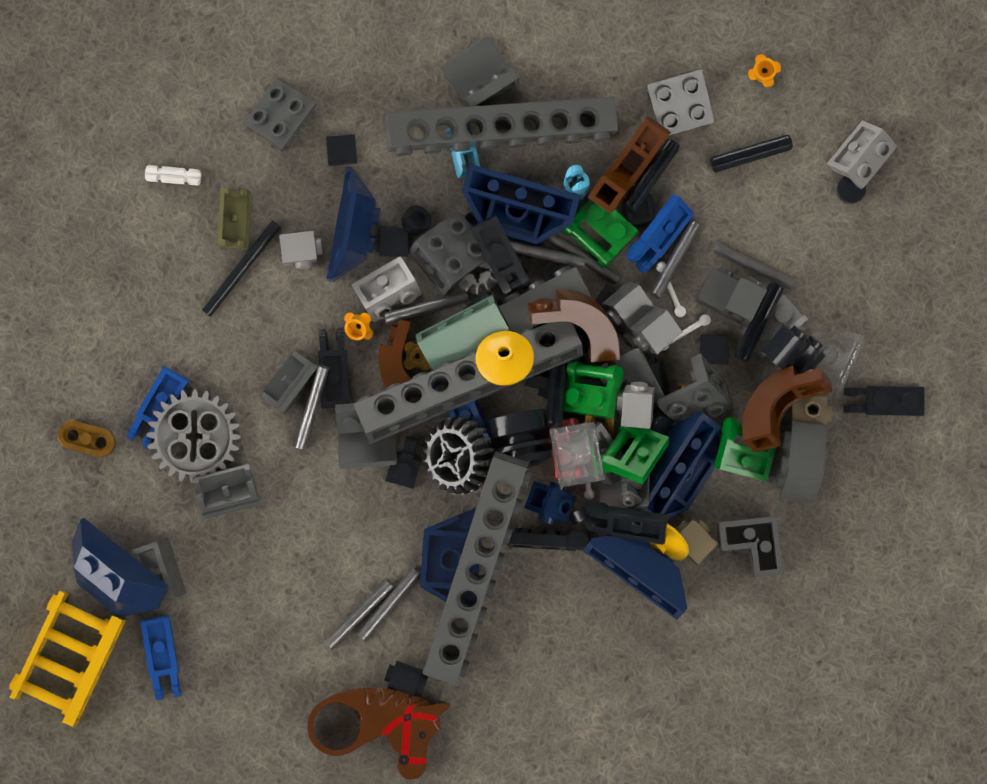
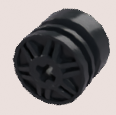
[485,409,554,468]

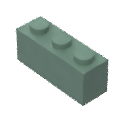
[416,295,510,371]

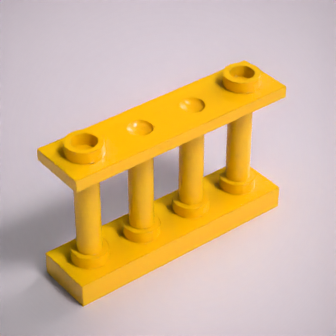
[9,591,126,727]

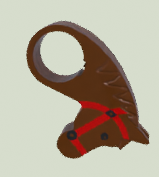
[307,688,450,779]

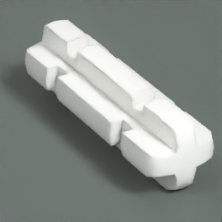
[145,165,202,186]

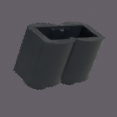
[762,324,826,374]

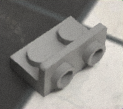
[827,120,897,189]
[351,256,422,322]
[740,295,808,358]

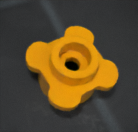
[748,54,781,88]
[344,312,374,340]

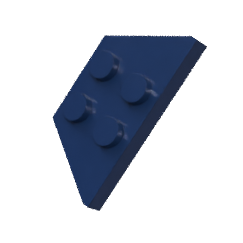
[420,507,481,602]

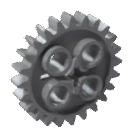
[146,389,241,483]

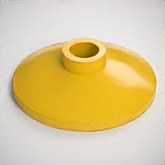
[476,331,534,386]
[650,524,689,560]

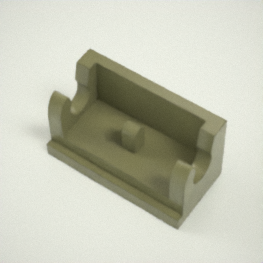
[217,188,252,250]

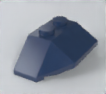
[462,164,580,245]
[327,166,381,283]
[640,411,721,519]
[72,518,168,618]
[583,536,687,620]

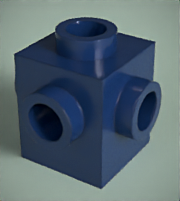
[524,481,576,525]

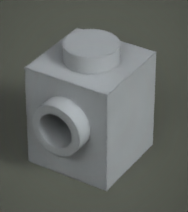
[279,231,323,270]
[617,382,655,429]

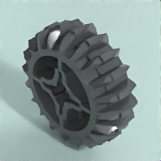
[422,416,495,495]

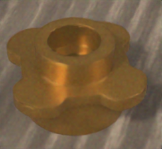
[403,341,430,371]

